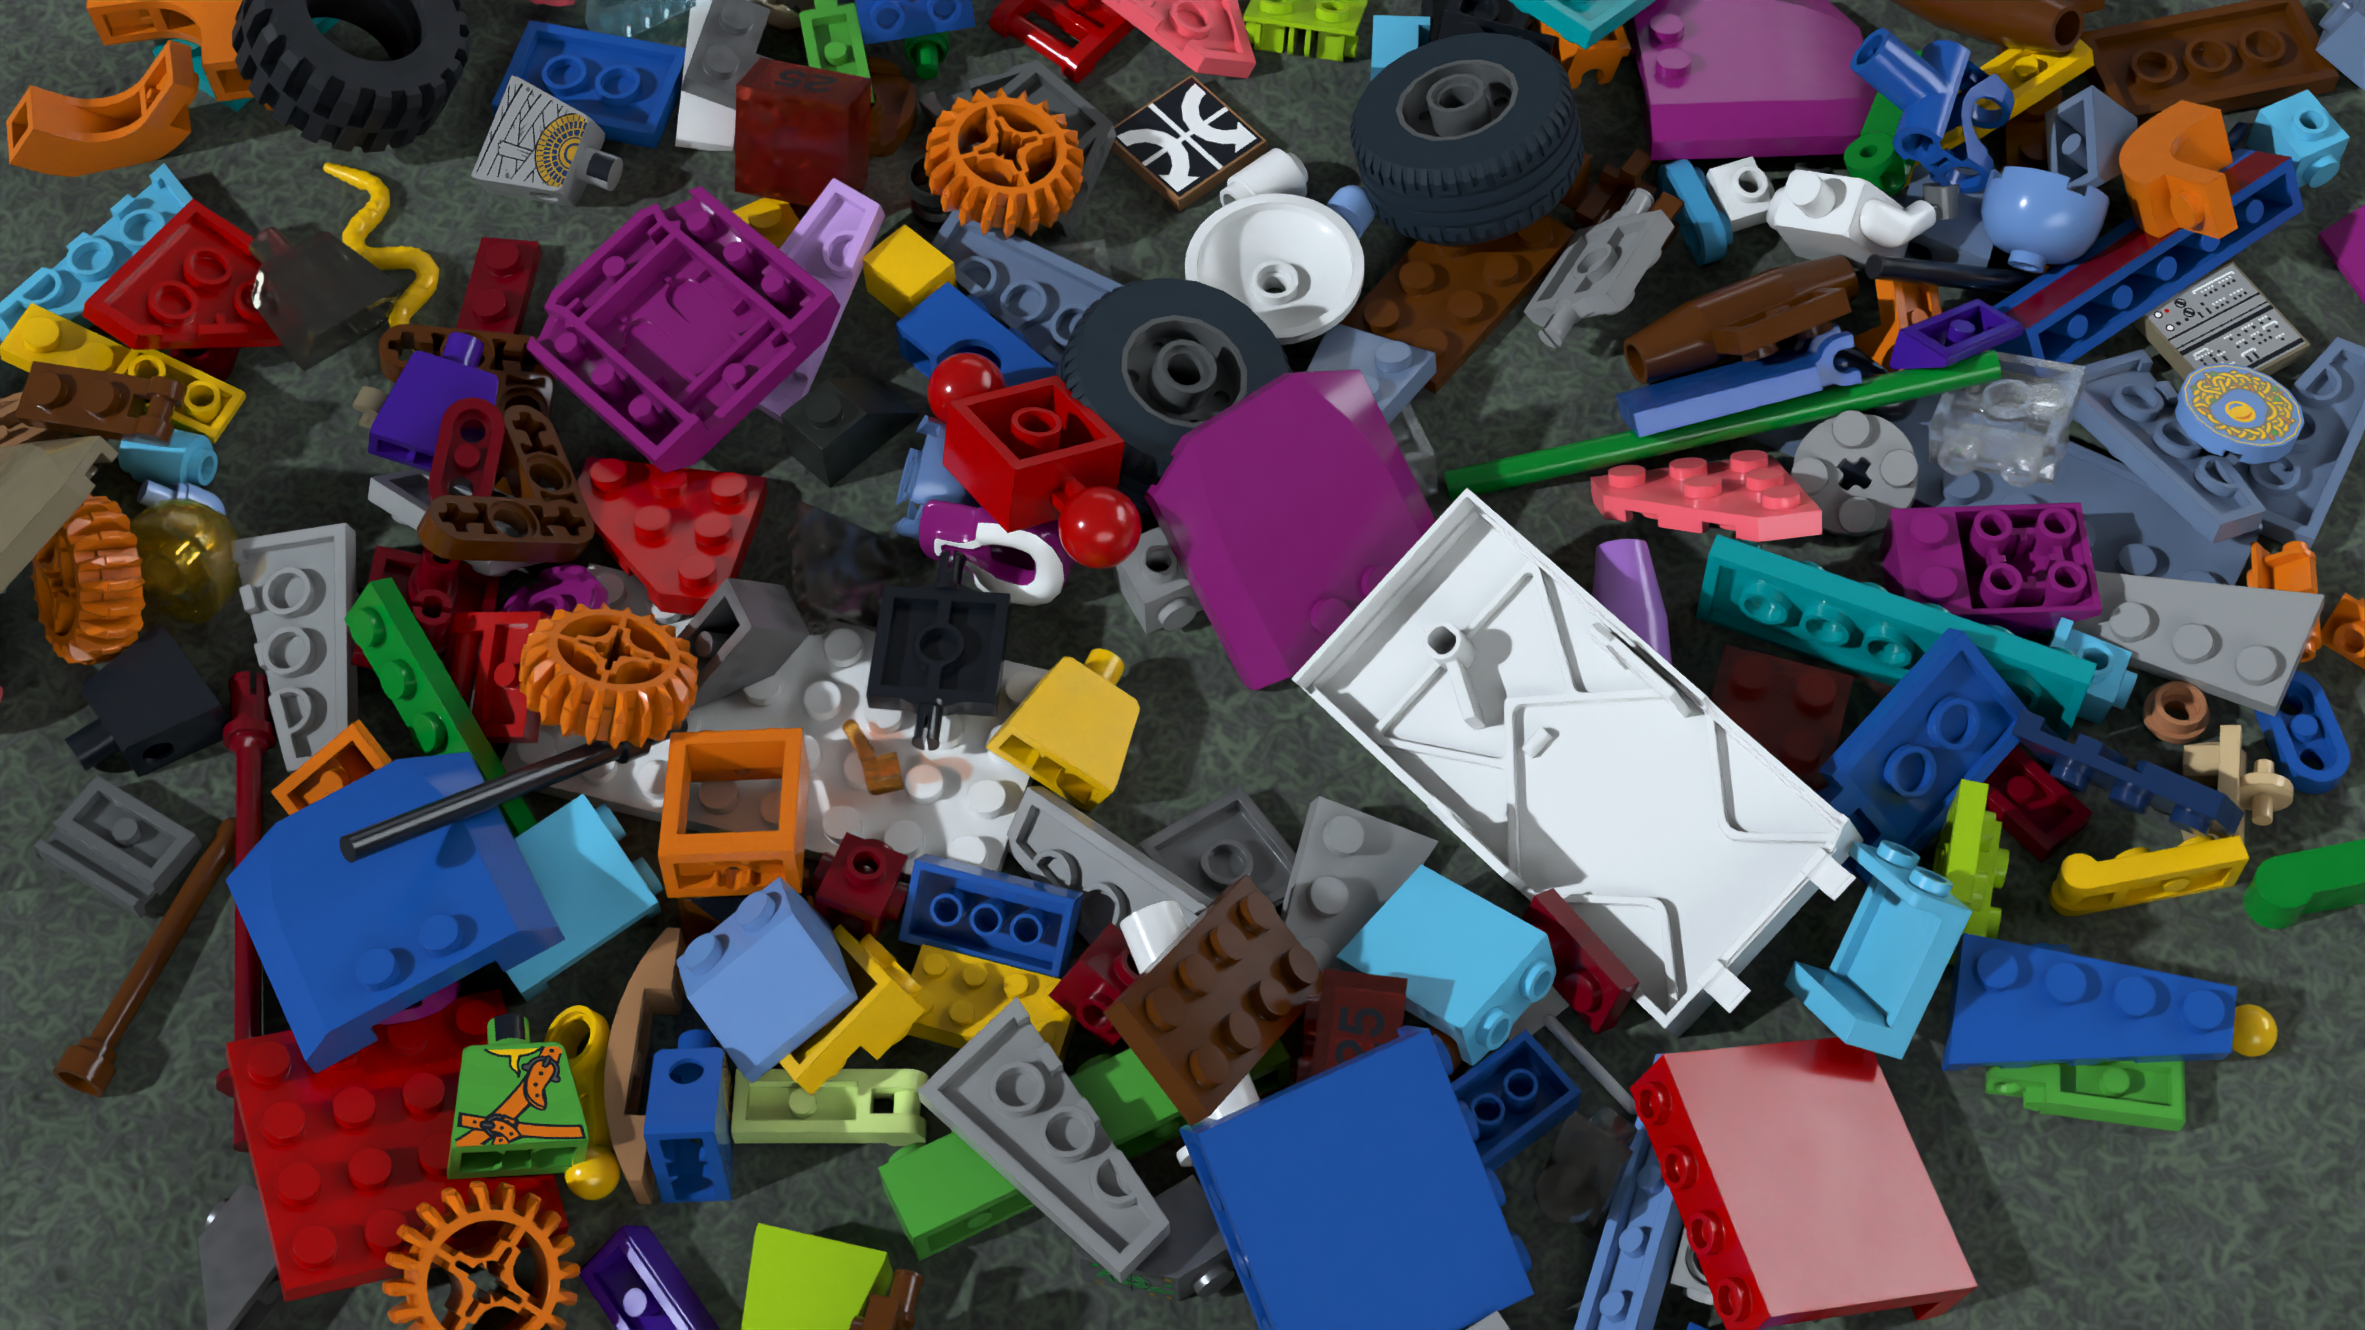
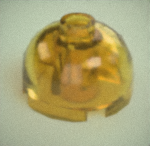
[130,498,241,625]

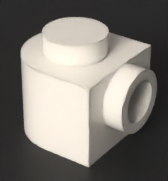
[1706,156,1775,232]

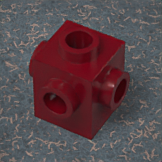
[811,832,910,942]
[1048,922,1140,1049]

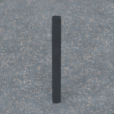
[1865,254,2042,294]

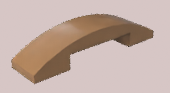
[604,928,687,1205]

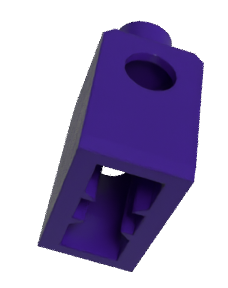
[368,332,499,472]

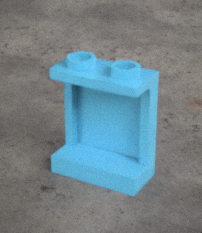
[506,793,664,1002]
[1784,840,1973,1060]
[1336,864,1557,1067]

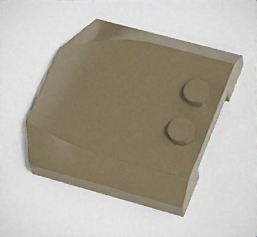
[0,436,119,594]

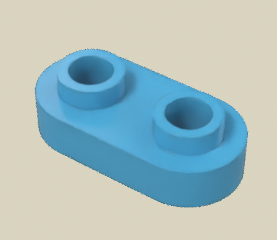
[1657,159,1733,266]

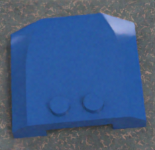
[226,752,565,1074]

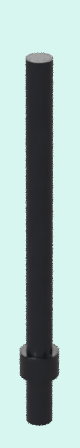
[339,718,688,863]

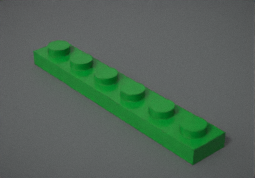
[344,577,537,838]

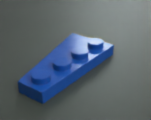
[1942,933,2237,1071]

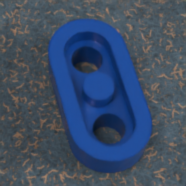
[2254,671,2351,794]

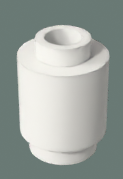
[1220,148,1308,206]

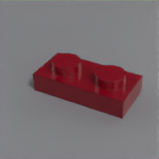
[456,237,542,334]
[1983,745,2093,863]
[1522,888,1640,1035]

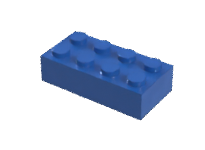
[898,854,1084,979]
[1451,1029,1582,1171]

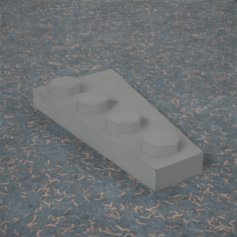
[227,523,358,774]

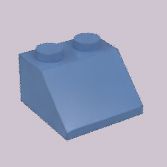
[676,876,858,1083]

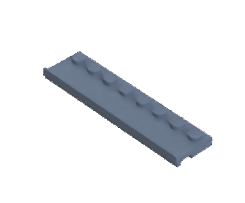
[1746,339,2263,585]

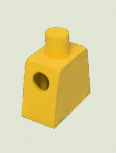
[986,648,1140,812]

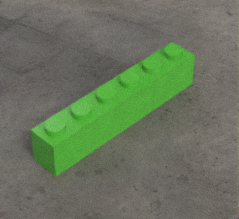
[878,1039,1290,1261]

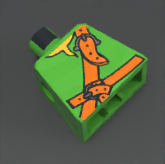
[447,1014,589,1179]

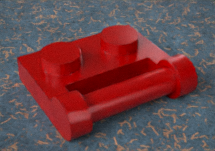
[989,0,1135,84]
[449,611,552,743]

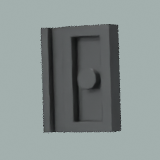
[34,775,203,919]

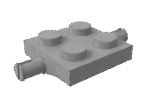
[1524,188,1675,348]

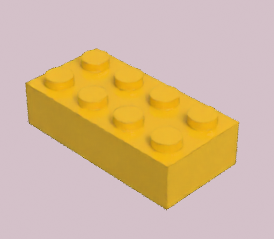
[907,944,1077,1064]

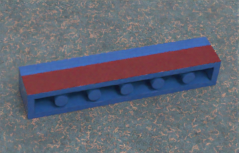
[1986,148,2304,383]

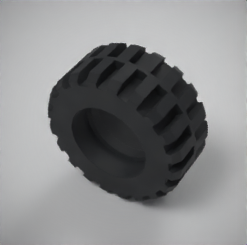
[232,0,470,153]

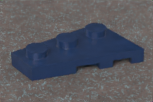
[2011,709,2244,838]

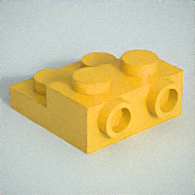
[779,924,926,1096]

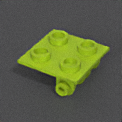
[1243,0,1369,62]

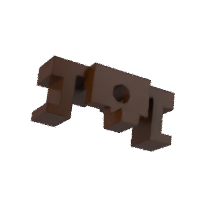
[1559,148,1684,253]

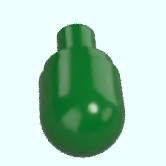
[904,31,949,80]

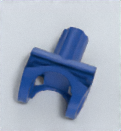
[1850,27,2015,194]

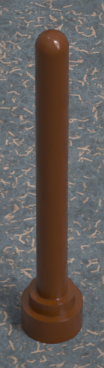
[53,817,236,1098]

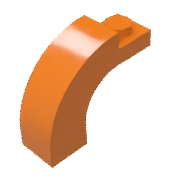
[86,0,254,102]
[6,40,199,177]
[2119,100,2238,239]

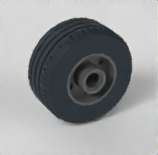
[1350,33,1584,246]
[1055,278,1292,517]

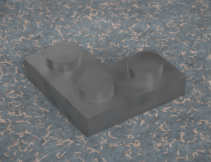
[681,0,810,130]

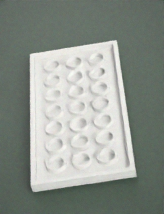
[501,563,1049,884]

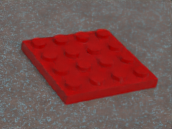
[226,989,569,1302]

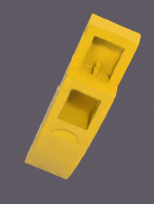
[0,303,246,444]

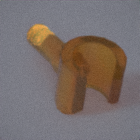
[842,719,904,795]

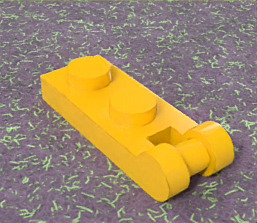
[2048,835,2249,916]

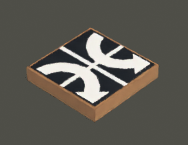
[1111,75,1267,212]

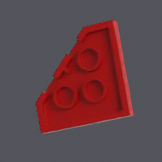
[82,199,343,350]
[577,457,768,616]

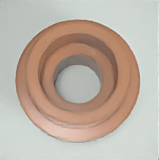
[2142,681,2210,744]

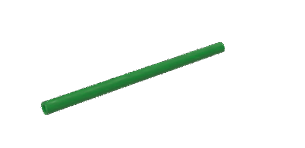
[1444,350,2001,501]

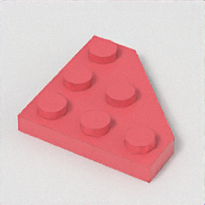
[1101,0,1256,79]
[1590,450,1822,542]

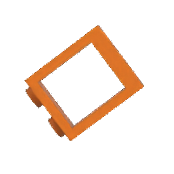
[658,728,810,898]

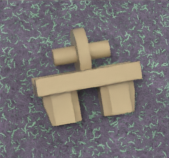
[2181,725,2294,846]

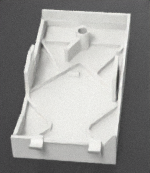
[1292,488,1864,1038]

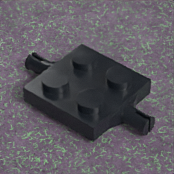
[866,550,1012,751]

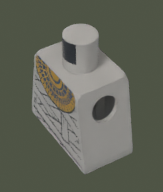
[471,75,623,207]

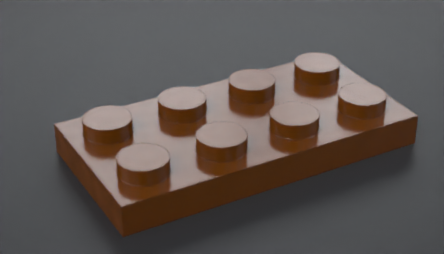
[2080,0,2340,128]
[1340,215,1575,394]
[1103,874,1329,1127]

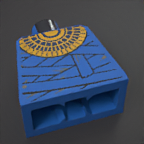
[643,1029,734,1203]

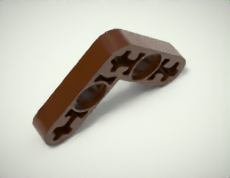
[378,324,555,496]
[417,405,595,563]

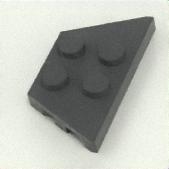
[918,59,1116,238]

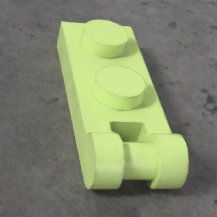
[731,1069,929,1146]

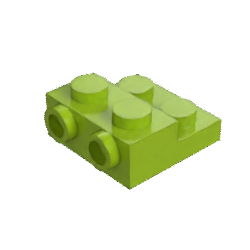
[1932,779,2010,965]

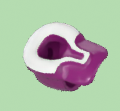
[919,500,1076,606]

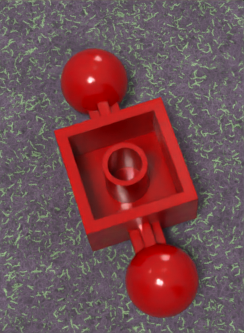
[927,352,1142,569]

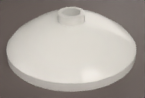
[1185,193,1364,345]

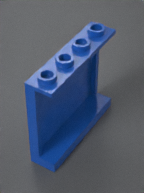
[1179,1025,1534,1330]

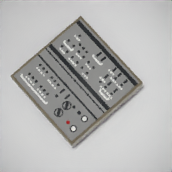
[2133,261,2311,381]

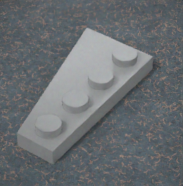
[2038,571,2325,717]
[1006,786,1213,945]
[918,996,1171,1283]

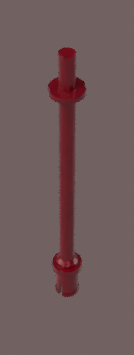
[216,671,275,1152]

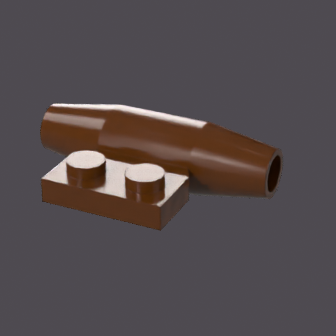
[1890,0,2105,52]
[1624,255,1859,384]

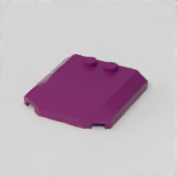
[1626,0,1877,161]
[526,186,841,473]
[1144,369,1436,691]

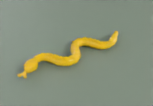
[323,162,440,356]

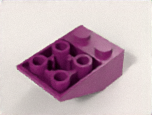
[1880,502,2102,637]

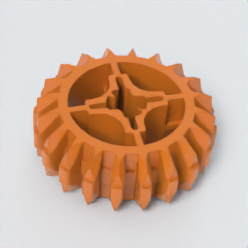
[924,86,1084,240]
[30,494,146,665]
[518,602,699,749]
[382,1181,580,1330]

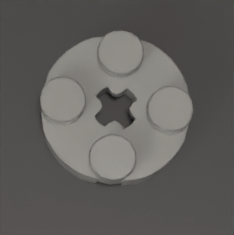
[1791,410,1919,537]

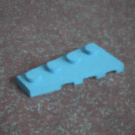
[0,163,193,342]

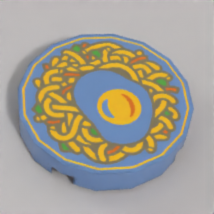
[2175,363,2304,464]

